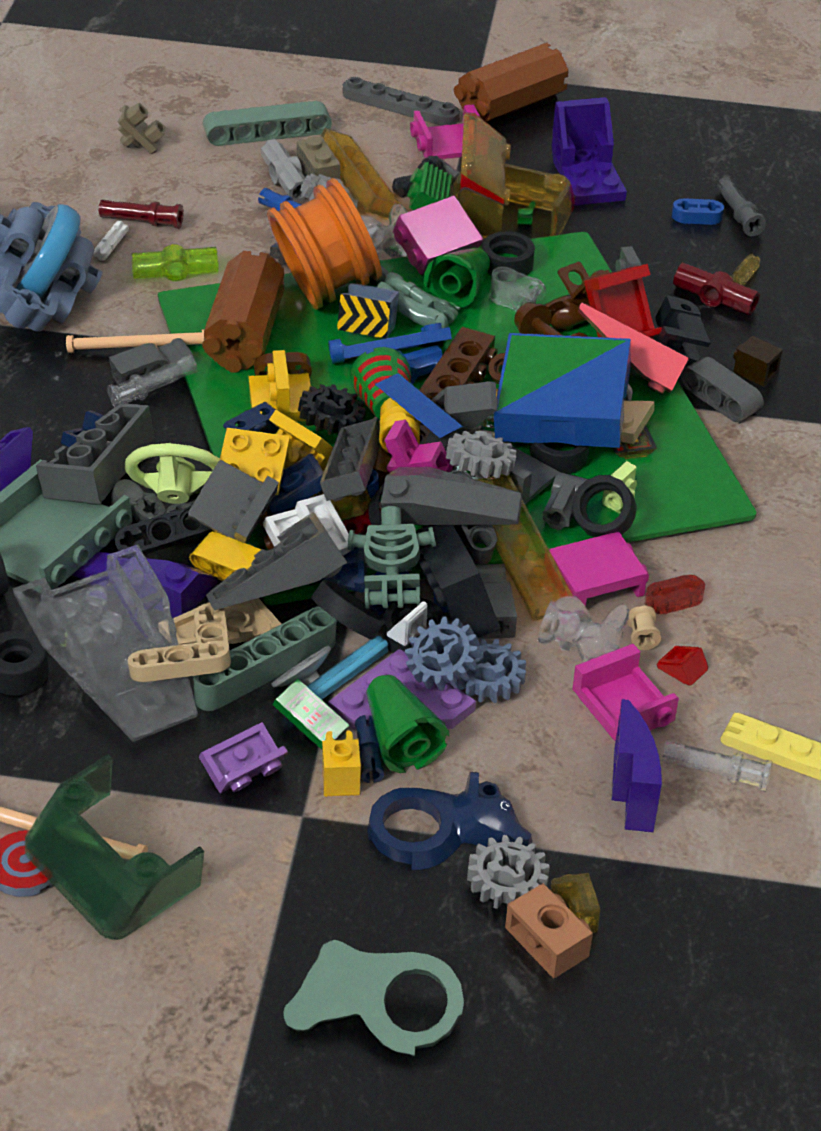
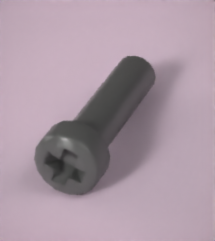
[441,159,463,184]

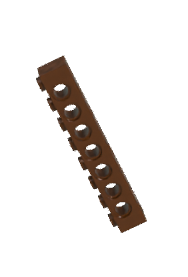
[373,327,498,495]

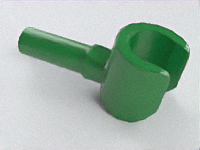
[517,201,536,225]

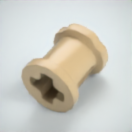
[627,606,661,650]

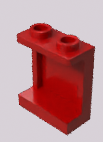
[584,264,662,340]

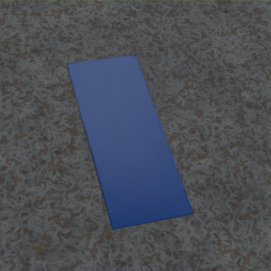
[375,373,463,438]

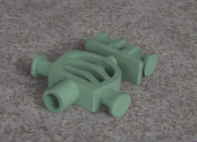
[348,506,436,609]

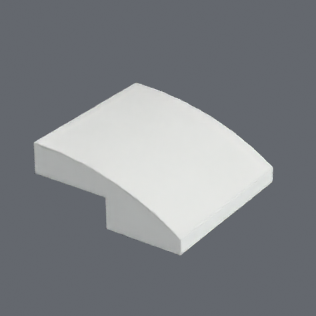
[263,494,354,555]

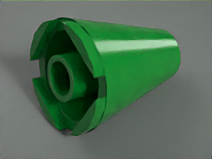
[424,248,490,310]
[366,675,450,773]

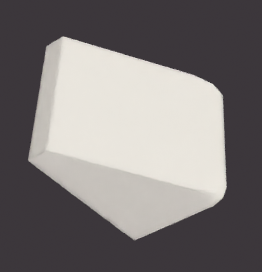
[387,601,428,646]

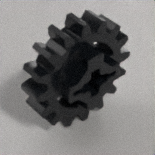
[298,384,366,435]

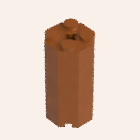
[454,43,569,124]
[202,251,284,373]

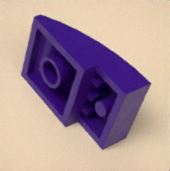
[611,699,662,833]

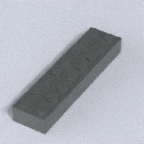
[320,418,380,501]

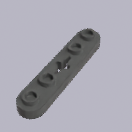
[342,77,460,126]

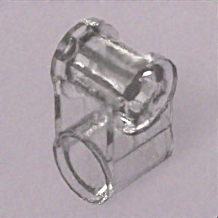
[489,267,547,311]

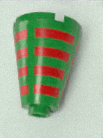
[350,347,411,420]

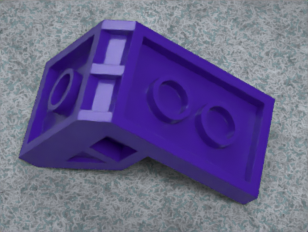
[551,97,627,205]

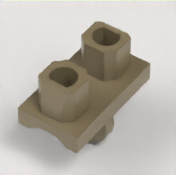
[118,103,165,154]

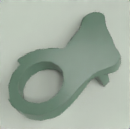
[283,940,464,1055]

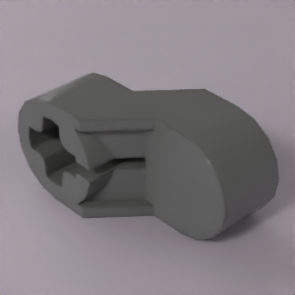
[109,479,165,528]

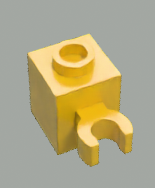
[322,731,361,797]

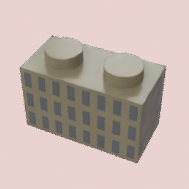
[297,136,340,180]

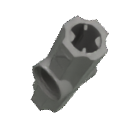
[261,139,305,202]

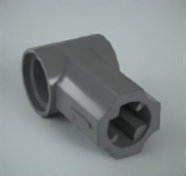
[543,472,587,530]

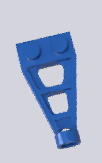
[328,323,452,364]

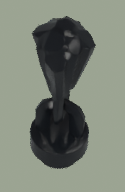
[392,156,443,197]

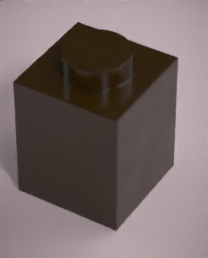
[733,336,783,387]

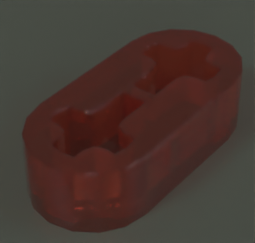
[644,575,705,614]

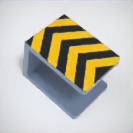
[337,283,399,339]

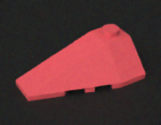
[578,303,689,394]

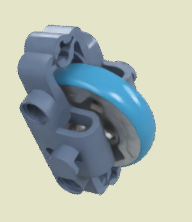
[0,202,102,332]

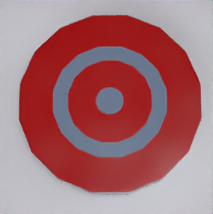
[0,830,63,897]

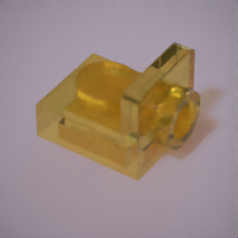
[551,873,600,933]

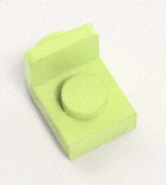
[602,461,637,513]

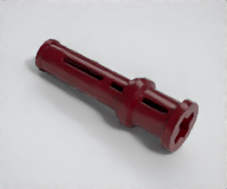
[98,199,184,229]

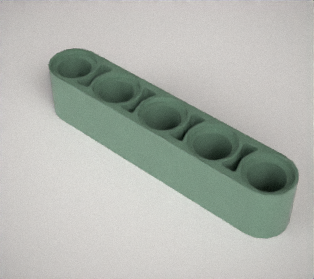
[202,101,332,146]
[193,606,337,711]

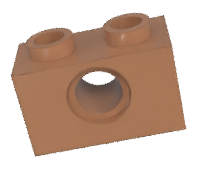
[505,883,593,978]

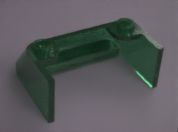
[25,754,205,940]

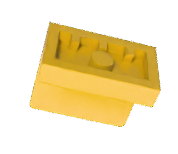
[220,428,293,495]

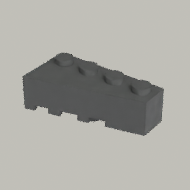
[36,403,155,504]

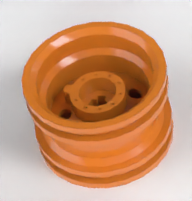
[267,178,382,310]

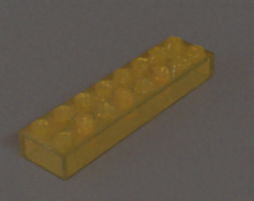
[320,128,402,220]
[476,474,575,621]

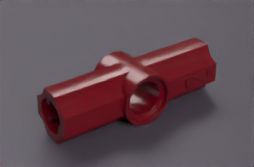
[673,262,760,316]

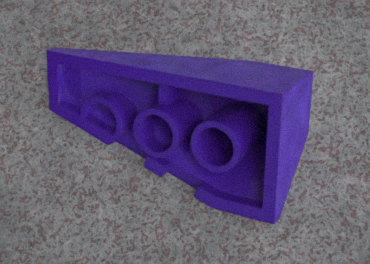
[72,552,218,618]

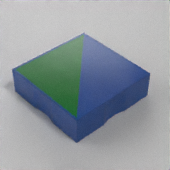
[494,333,631,448]

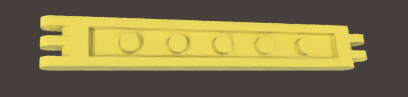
[720,713,821,781]

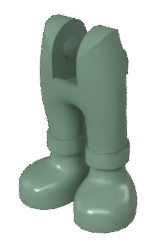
[377,272,458,328]

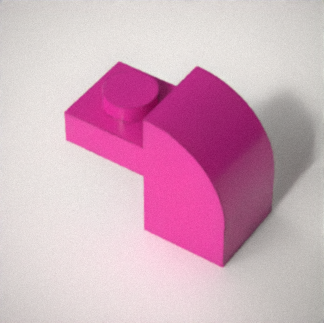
[384,419,453,473]

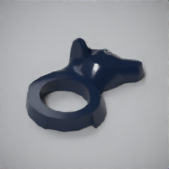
[367,772,533,871]

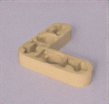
[127,603,231,682]

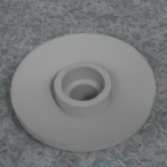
[271,645,331,687]

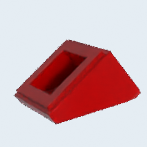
[656,646,708,685]

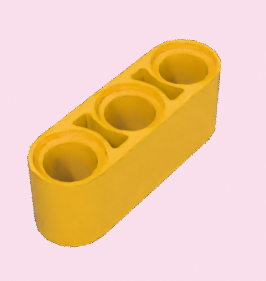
[189,531,261,581]

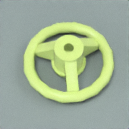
[125,443,220,504]

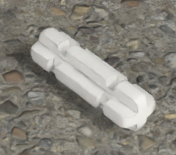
[93,220,129,261]

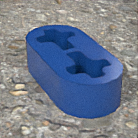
[672,198,724,225]

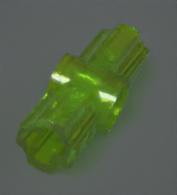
[131,244,218,281]

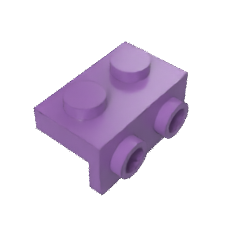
[199,722,288,794]

